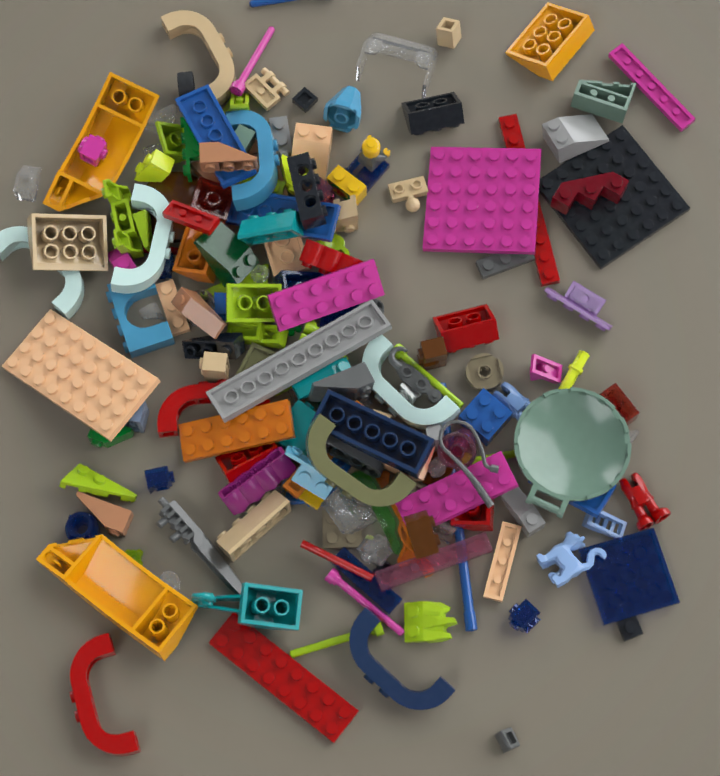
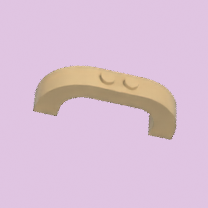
[161,10,236,106]

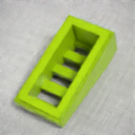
[132,209,152,252]

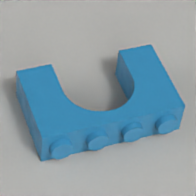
[106,283,175,358]

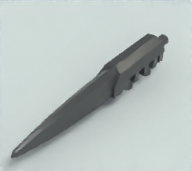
[156,496,242,595]

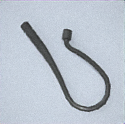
[438,420,499,509]

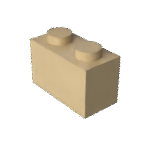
[199,351,230,382]

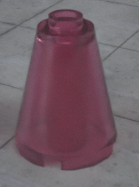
[437,428,477,471]

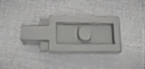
[269,116,292,157]

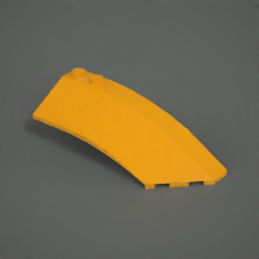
[42,72,160,212]

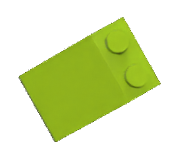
[226,283,282,322]

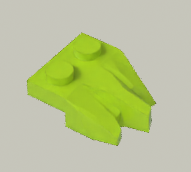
[404,601,458,643]

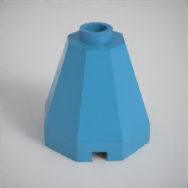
[323,86,361,133]

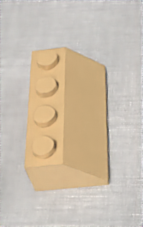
[216,490,291,562]

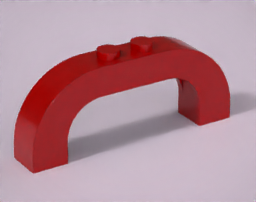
[157,379,270,438]
[69,633,141,756]

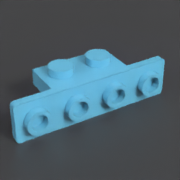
[284,445,333,500]

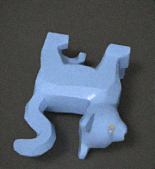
[536,531,607,588]

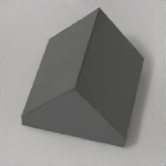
[495,727,520,753]

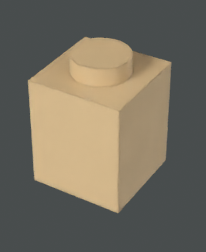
[436,17,462,49]

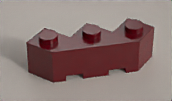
[550,172,629,215]

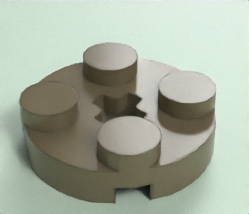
[465,353,504,391]

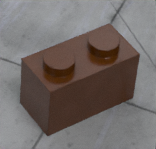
[404,510,441,559]

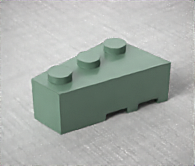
[570,80,636,123]

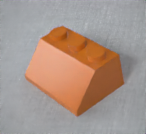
[172,227,216,284]

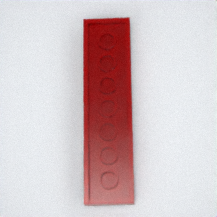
[208,613,359,743]

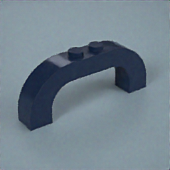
[349,607,456,710]

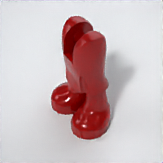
[619,472,671,531]

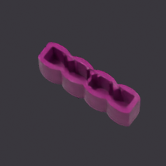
[218,447,297,515]

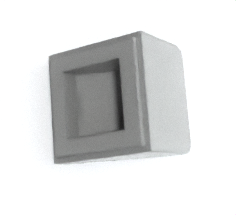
[426,424,446,450]

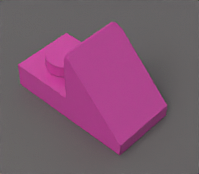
[530,354,562,384]

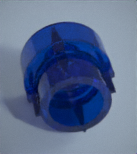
[65,512,100,540]

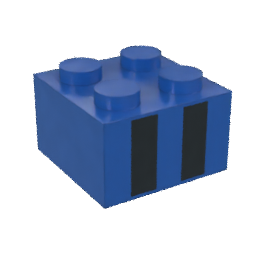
[458,388,513,446]

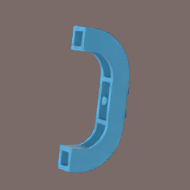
[226,110,280,211]

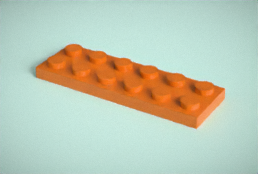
[178,399,296,463]

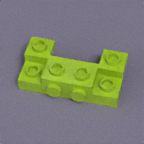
[101,179,144,259]

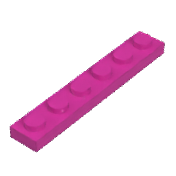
[608,43,696,132]

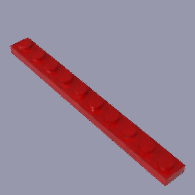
[498,114,560,287]

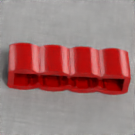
[298,239,364,275]

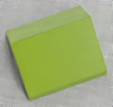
[155,121,186,164]

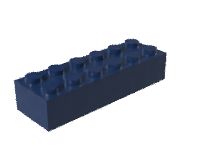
[310,389,435,479]

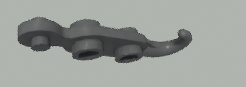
[388,346,441,403]

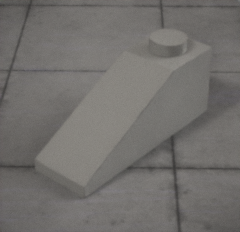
[500,487,546,538]

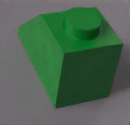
[87,426,134,448]

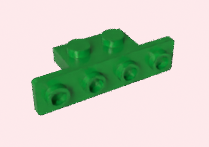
[180,117,200,182]

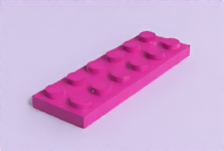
[267,259,385,332]
[395,451,519,526]

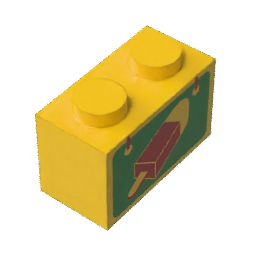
[326,164,367,206]

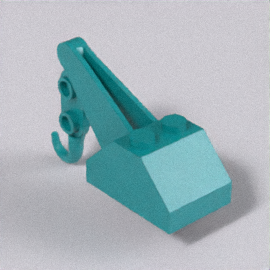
[191,582,303,631]

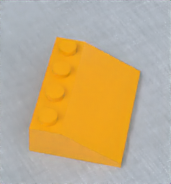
[505,2,595,81]

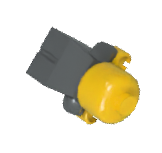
[358,135,390,172]

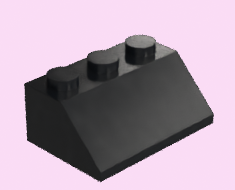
[401,92,465,136]

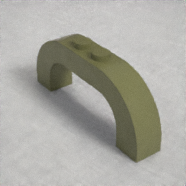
[306,414,417,507]

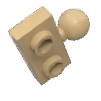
[388,176,428,212]

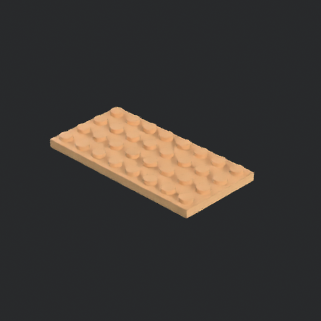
[2,309,161,442]

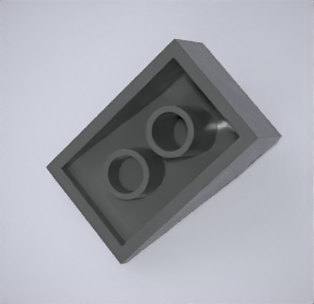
[308,362,375,403]

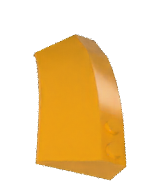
[36,534,198,661]

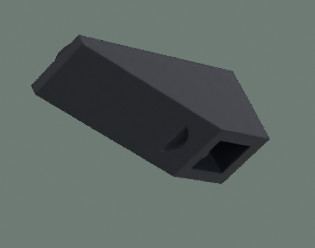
[182,332,246,360]

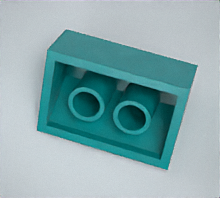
[237,209,304,246]

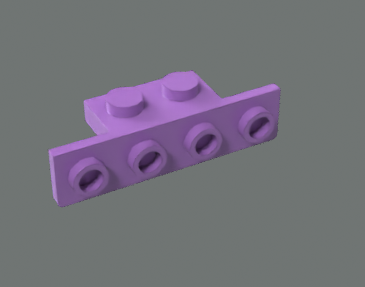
[544,281,613,331]

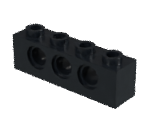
[287,152,328,230]

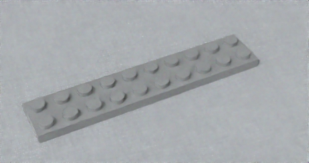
[206,299,392,423]

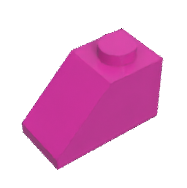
[108,248,137,269]

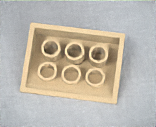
[27,213,108,271]

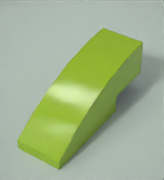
[227,322,289,349]

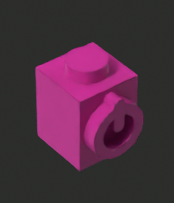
[78,134,108,167]

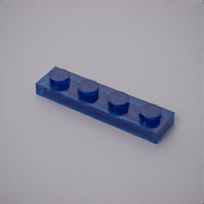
[330,547,403,615]

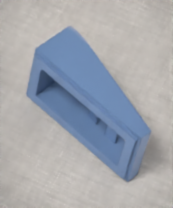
[582,511,627,541]

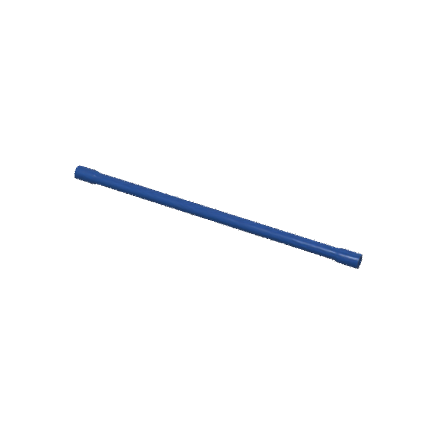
[441,383,477,632]

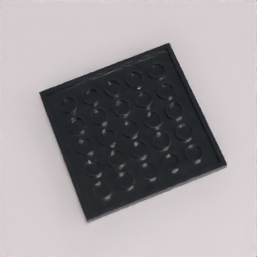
[539,125,690,270]

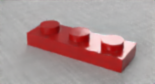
[162,200,220,236]

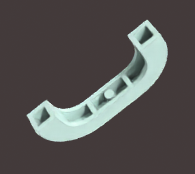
[111,183,175,294]
[0,226,84,320]
[362,335,461,430]

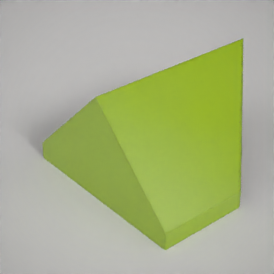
[222,93,250,115]

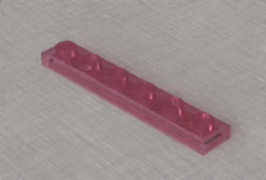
[374,532,493,592]

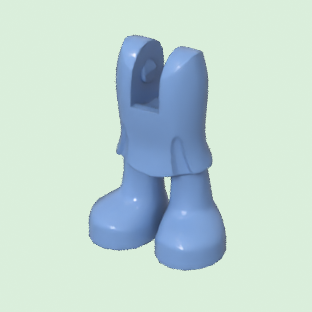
[492,382,531,420]

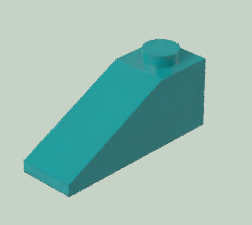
[292,357,351,400]

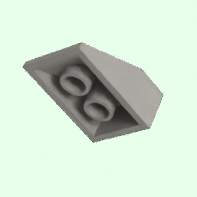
[542,114,609,163]

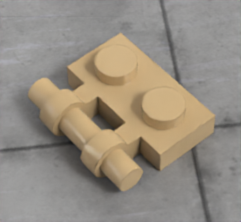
[245,67,290,111]

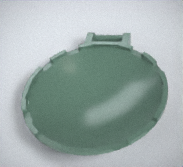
[514,387,632,519]

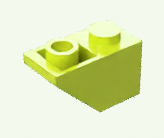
[134,149,175,182]

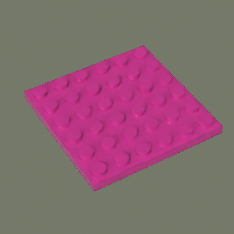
[423,147,542,255]

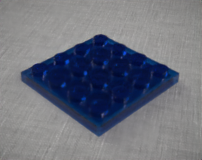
[578,528,680,626]

